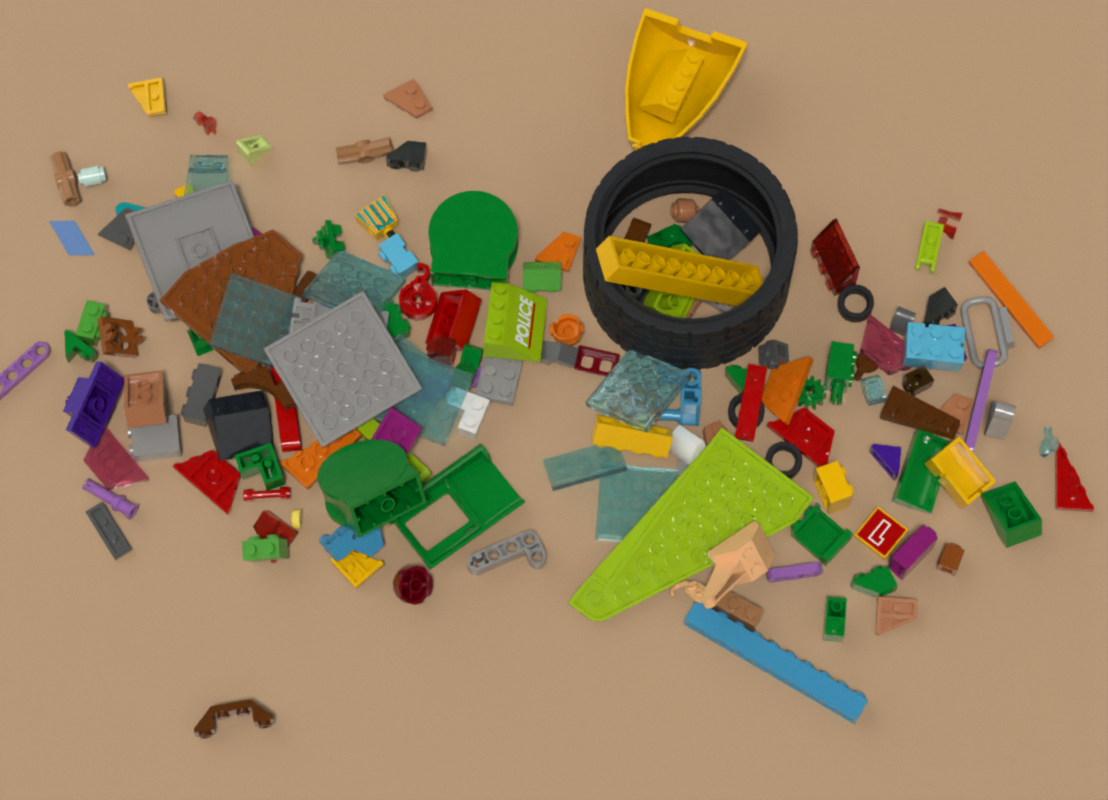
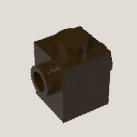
[902,365,934,396]

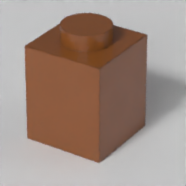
[937,543,965,576]

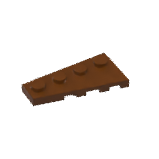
[880,386,960,439]

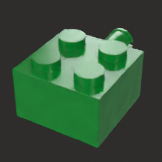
[824,341,857,405]

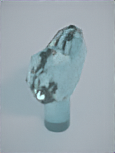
[1039,426,1059,457]

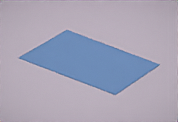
[49,221,95,255]

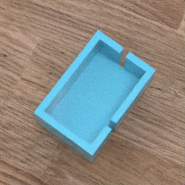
[903,322,965,371]

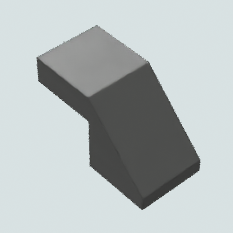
[540,341,578,368]

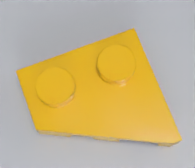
[128,77,167,117]
[330,550,384,589]

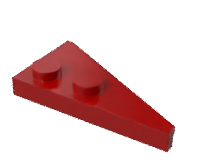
[1055,443,1094,512]

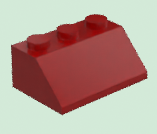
[425,289,482,352]

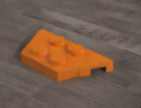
[762,356,814,425]

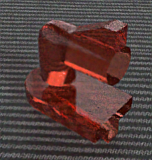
[193,111,217,136]
[937,208,963,240]

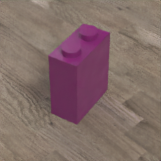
[888,524,938,580]

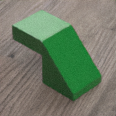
[451,343,483,390]

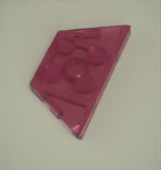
[860,314,911,376]
[83,427,149,490]

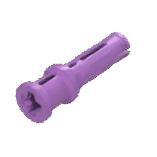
[82,478,138,520]

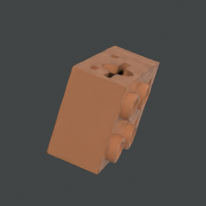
[124,370,167,428]

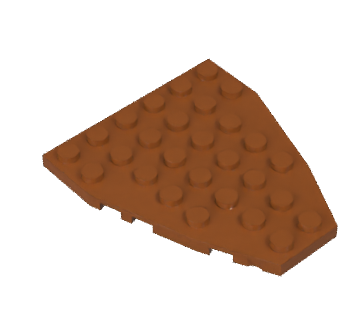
[159,229,302,373]

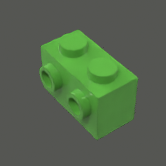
[523,262,561,292]
[75,300,109,347]
[242,535,288,562]

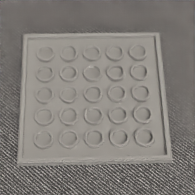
[263,291,423,448]

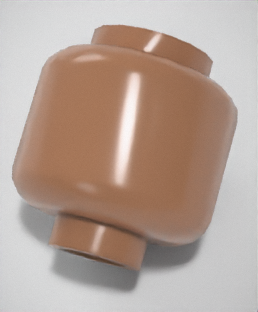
[671,198,699,223]

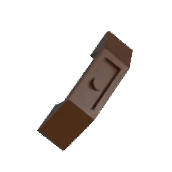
[194,700,275,739]

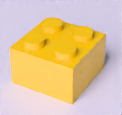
[813,461,854,515]

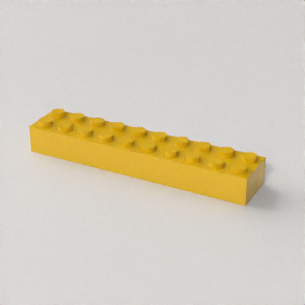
[596,236,763,306]

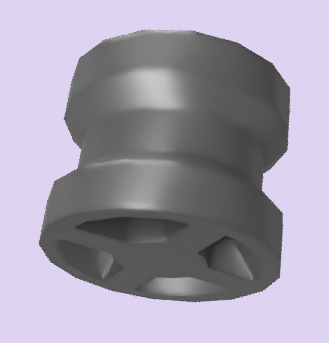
[147,292,162,314]

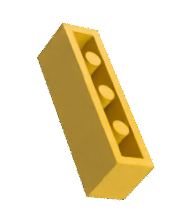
[591,415,673,458]

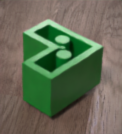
[234,443,285,490]

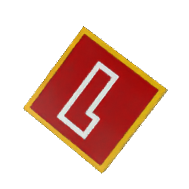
[854,506,908,560]

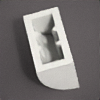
[669,425,706,465]

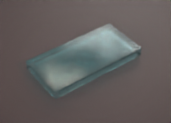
[543,445,627,491]

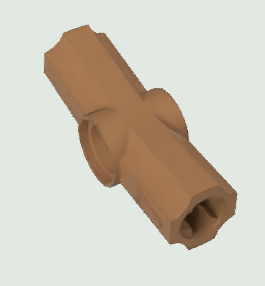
[336,137,394,164]
[50,151,80,207]

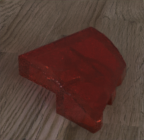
[253,510,299,563]

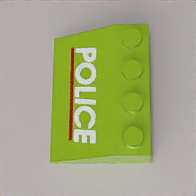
[483,282,547,362]

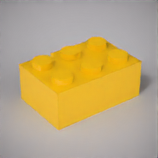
[924,436,996,509]

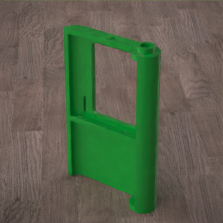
[389,444,525,570]

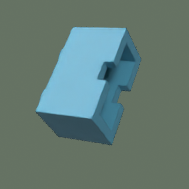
[378,233,419,280]

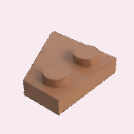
[383,79,433,119]

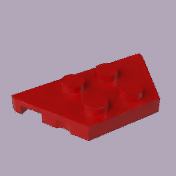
[766,407,835,467]
[173,450,241,515]

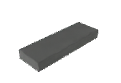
[86,502,132,561]

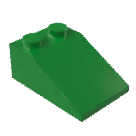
[980,481,1042,548]

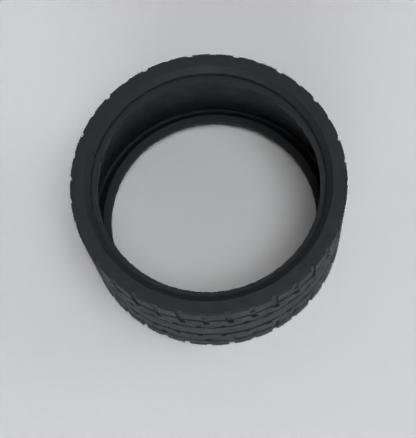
[583,137,798,370]

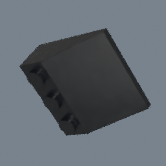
[680,188,762,260]
[203,390,274,461]

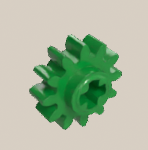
[798,376,827,410]

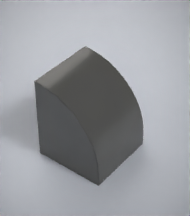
[889,306,916,336]

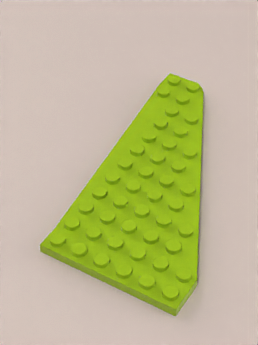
[568,427,814,621]

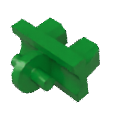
[312,220,345,259]

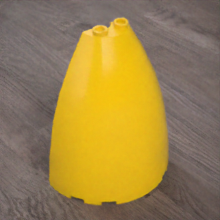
[625,8,748,150]

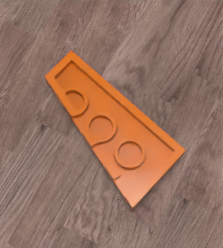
[280,429,362,490]

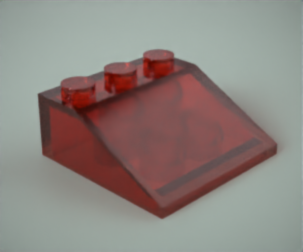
[810,218,860,296]

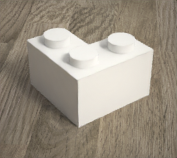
[447,387,490,441]

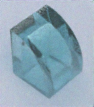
[860,375,887,406]

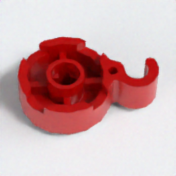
[399,263,437,321]

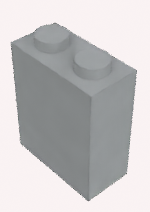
[127,414,182,462]

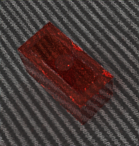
[426,334,457,370]

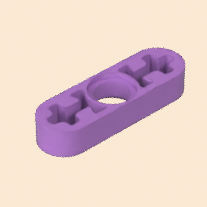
[766,562,823,583]

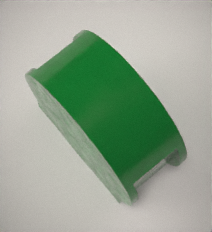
[428,191,518,290]
[317,440,427,538]

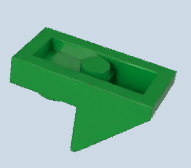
[64,329,98,363]
[187,329,214,356]

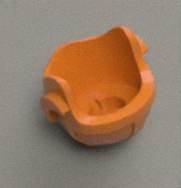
[550,314,585,346]

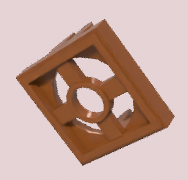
[97,317,144,358]

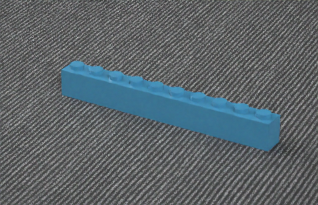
[684,602,868,725]

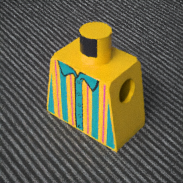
[355,195,398,240]

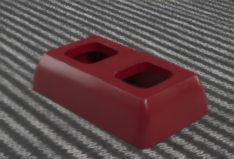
[573,345,620,378]

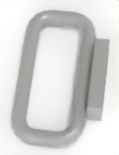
[961,296,1015,369]

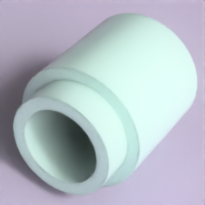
[78,165,106,187]

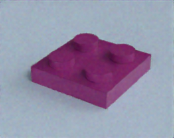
[371,407,424,456]

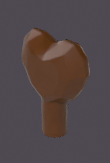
[854,352,879,381]

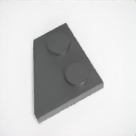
[98,207,135,250]

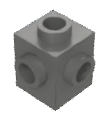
[758,340,789,369]

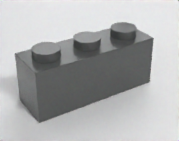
[181,363,223,427]

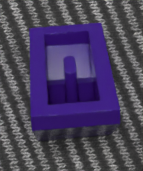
[869,444,901,481]

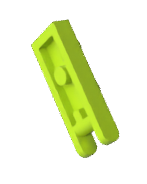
[915,221,944,274]

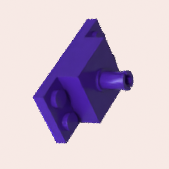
[63,361,124,448]

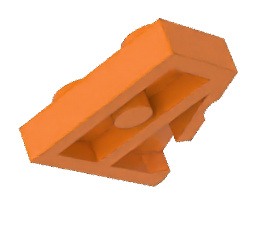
[535,232,581,273]

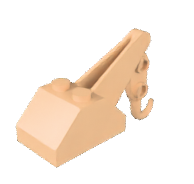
[670,521,775,609]

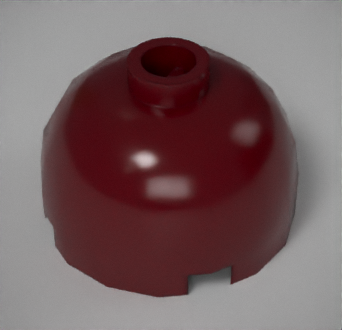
[393,565,433,605]

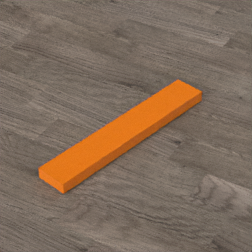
[968,251,1054,349]

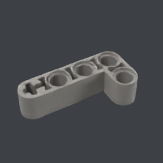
[985,401,1016,440]
[467,530,546,576]

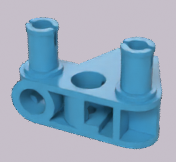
[660,368,701,426]
[319,525,384,561]

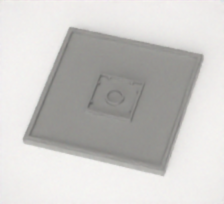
[125,180,254,322]

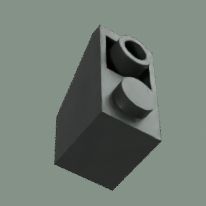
[386,141,427,171]
[923,287,958,327]

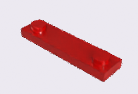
[735,364,768,442]

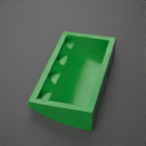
[891,430,950,514]

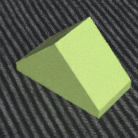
[236,135,272,166]

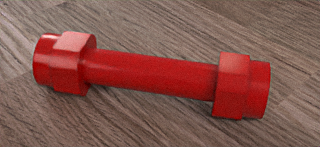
[243,487,291,502]

